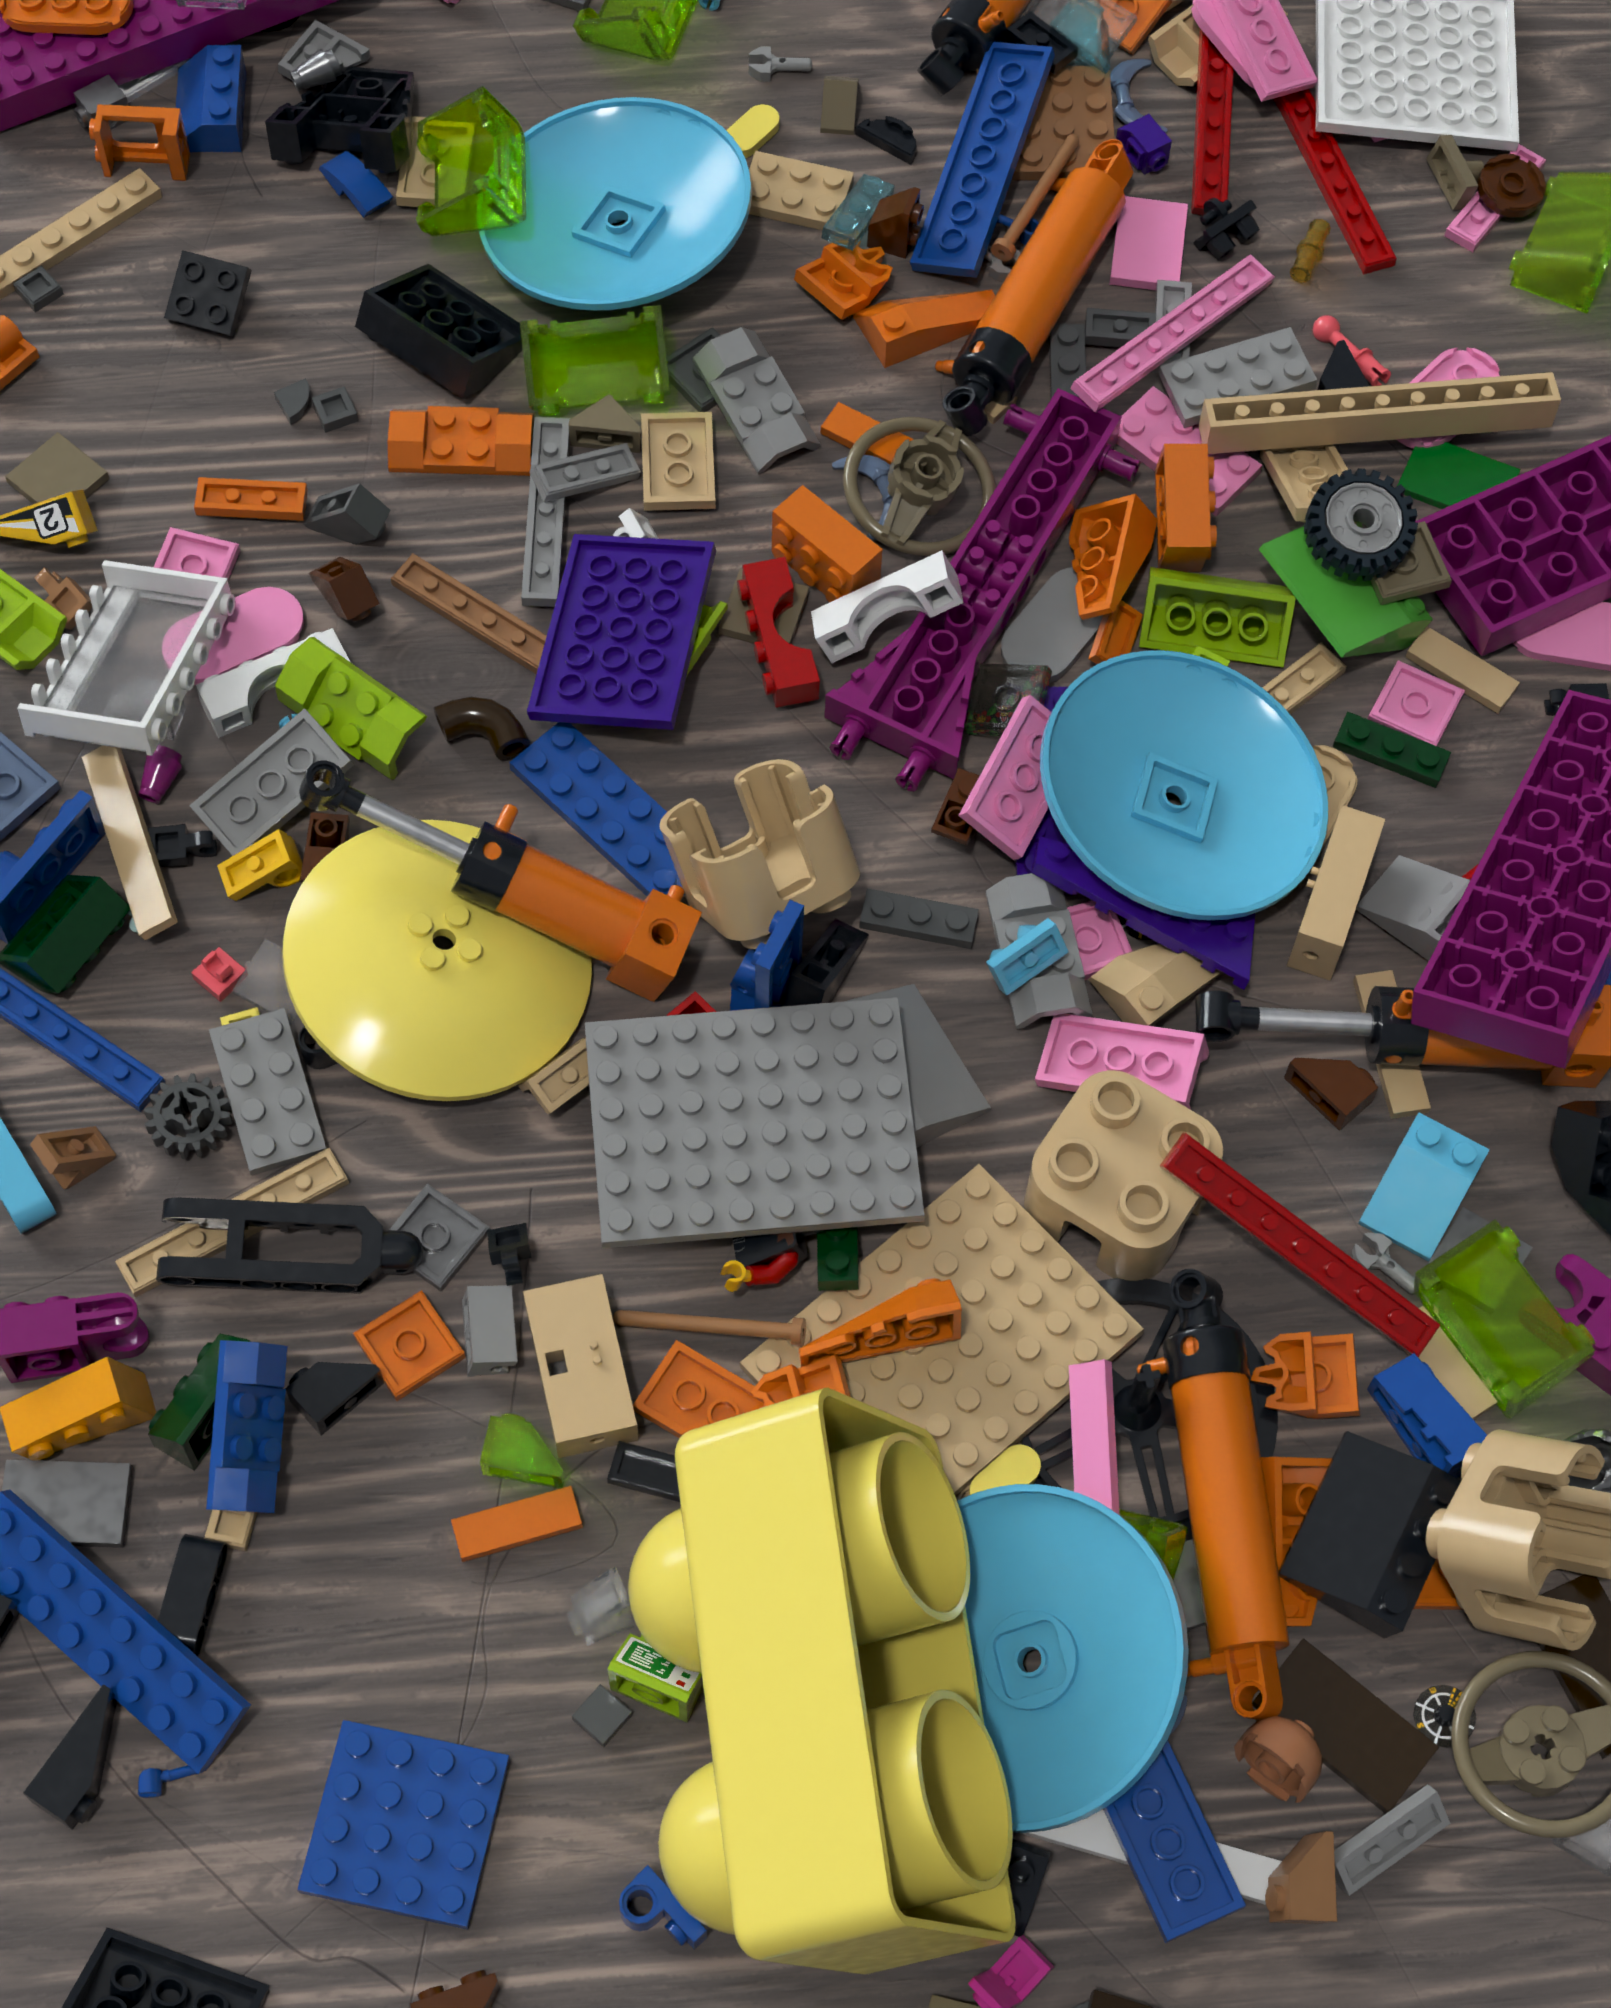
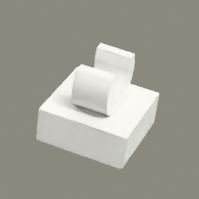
[613,508,659,539]

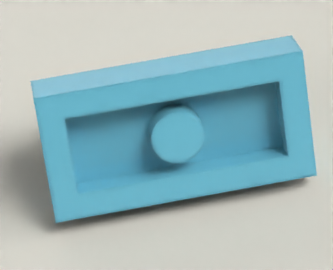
[986,918,1069,995]

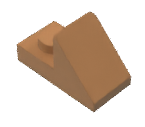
[30,1126,116,1189]

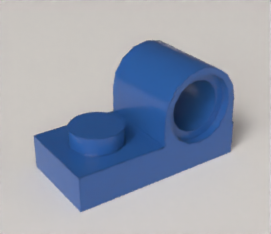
[619,1865,707,1950]

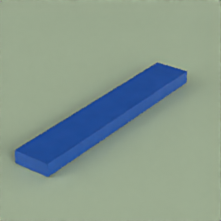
[0,968,165,1112]

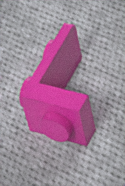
[968,1935,1054,2008]

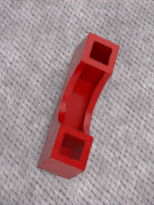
[737,557,820,708]

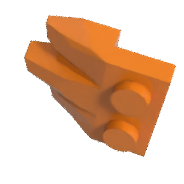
[794,236,893,320]
[1250,1331,1360,1419]
[750,1354,851,1408]

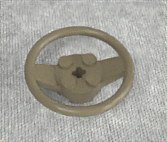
[843,417,996,557]
[1451,1651,1611,1838]

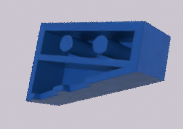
[1367,1353,1487,1478]

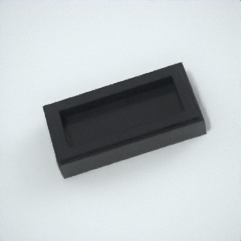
[607,1441,680,1502]

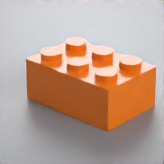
[1155,444,1217,572]
[771,485,883,603]

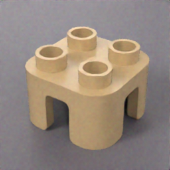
[659,759,860,949]
[1024,1070,1223,1281]
[1426,1429,1611,1651]

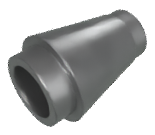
[289,49,342,91]

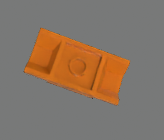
[387,406,535,476]

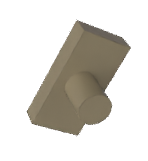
[1426,135,1484,210]

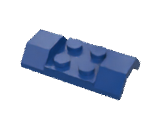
[206,1340,288,1513]

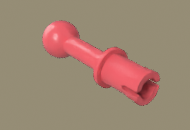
[1312,315,1391,386]

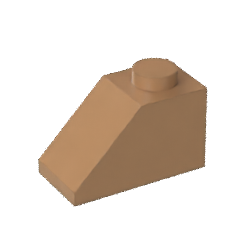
[1265,1831,1337,1924]

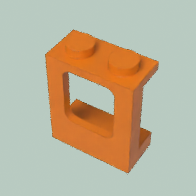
[89,104,190,181]

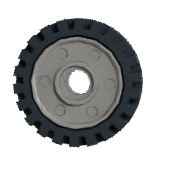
[1304,468,1418,581]

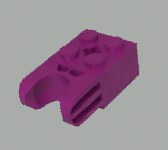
[1519,1254,1611,1396]
[0,1292,150,1383]

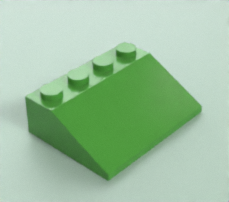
[1259,521,1433,658]

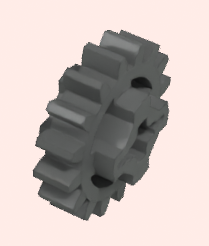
[144,1073,232,1159]

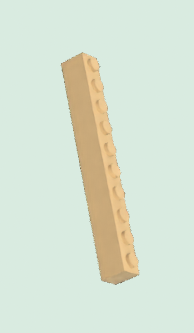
[1198,372,1561,454]

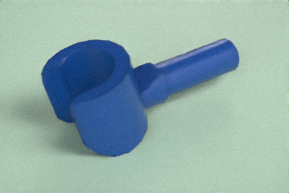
[997,214,1039,246]
[138,1765,197,1798]

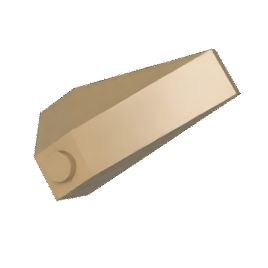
[1088,943,1224,1026]

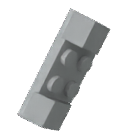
[693,327,821,474]
[985,873,1092,1029]

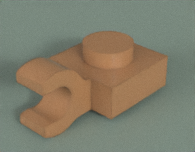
[34,567,92,630]

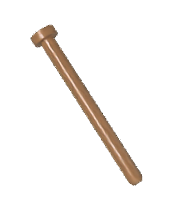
[991,133,1079,262]
[613,1310,806,1347]

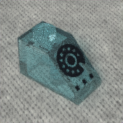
[1050,0,1110,74]

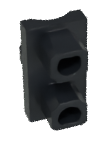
[1193,198,1260,260]

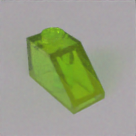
[480,1413,565,1489]

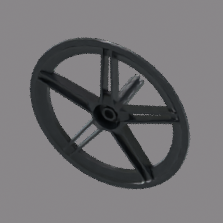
[1016,1278,1278,1550]

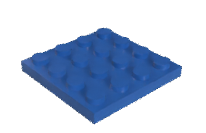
[297,1720,510,1930]

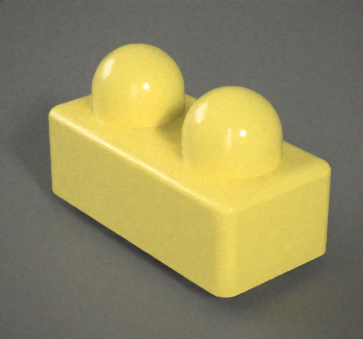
[628,1388,1016,1974]

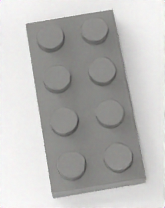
[1159,327,1317,428]
[189,708,354,856]
[209,1008,326,1176]

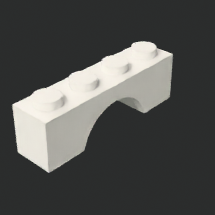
[811,550,963,663]
[196,628,350,738]

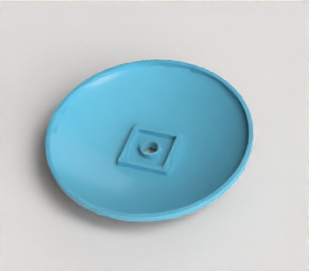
[477,97,752,311]
[1040,650,1328,920]

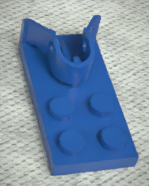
[0,790,106,944]
[730,900,804,1011]

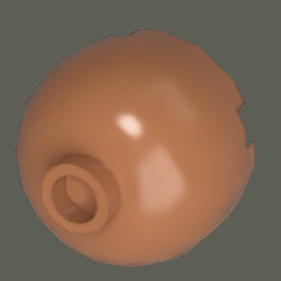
[1234,1716,1322,1803]

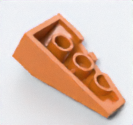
[1261,1457,1332,1626]

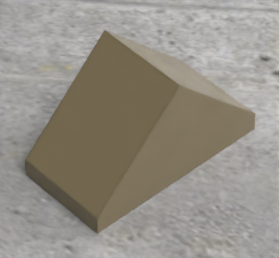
[820,76,859,135]
[568,394,641,453]

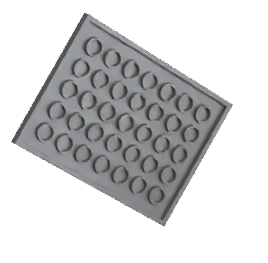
[585,997,925,1248]

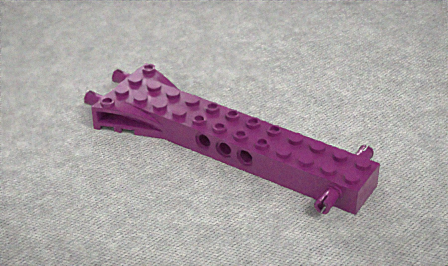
[824,388,1141,792]

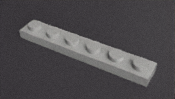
[521,417,570,607]

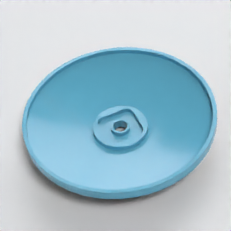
[957,1484,1189,1833]

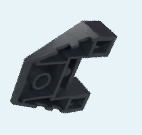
[265,67,414,174]

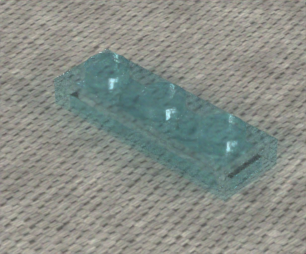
[821,174,895,251]

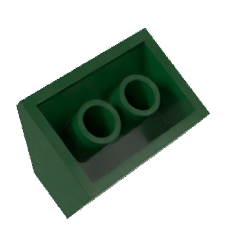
[0,875,130,994]
[148,1333,251,1471]

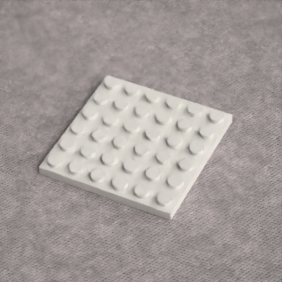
[1316,0,1519,151]

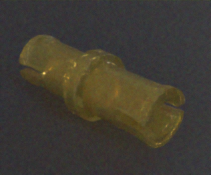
[1290,219,1331,283]

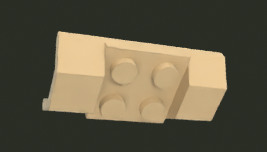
[1148,5,1288,86]

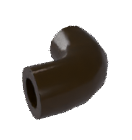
[433,696,530,760]

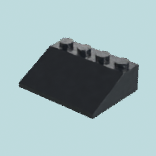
[355,264,535,398]
[1278,1431,1461,1638]
[62,1928,270,2008]

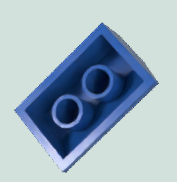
[175,45,247,152]

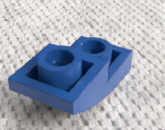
[319,151,393,218]

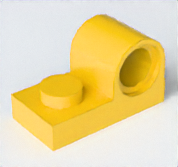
[217,829,303,901]

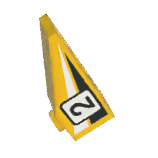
[0,489,98,548]

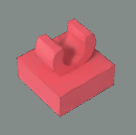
[191,947,248,1002]

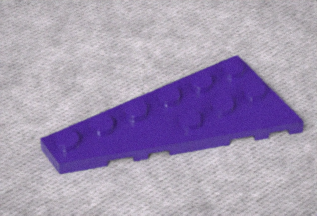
[1031,836,1255,990]

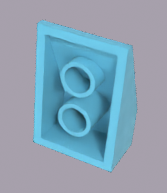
[1358,1112,1490,1262]

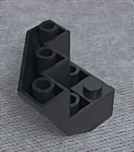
[1551,1100,1611,1235]

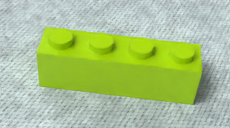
[1139,567,1296,667]

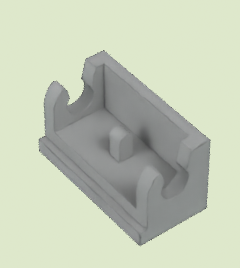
[462,1285,517,1377]

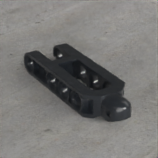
[156,1197,423,1294]

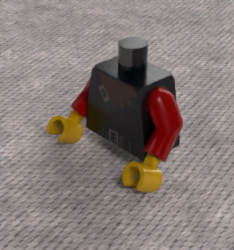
[720,1230,825,1292]

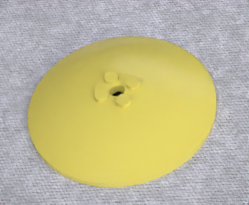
[282,820,592,1101]

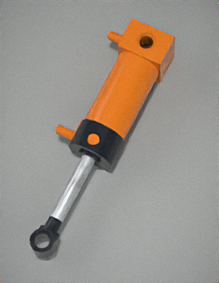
[299,760,702,1002]
[1195,985,1611,1088]

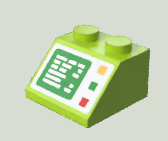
[607,1633,703,1723]

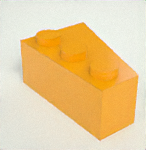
[0,1357,157,1461]

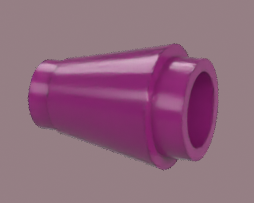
[138,745,182,804]

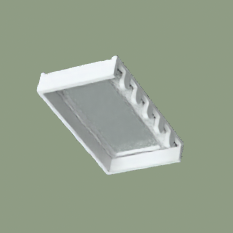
[17,560,235,756]

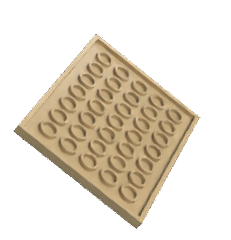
[740,1164,1144,1497]

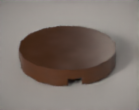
[1477,154,1546,218]

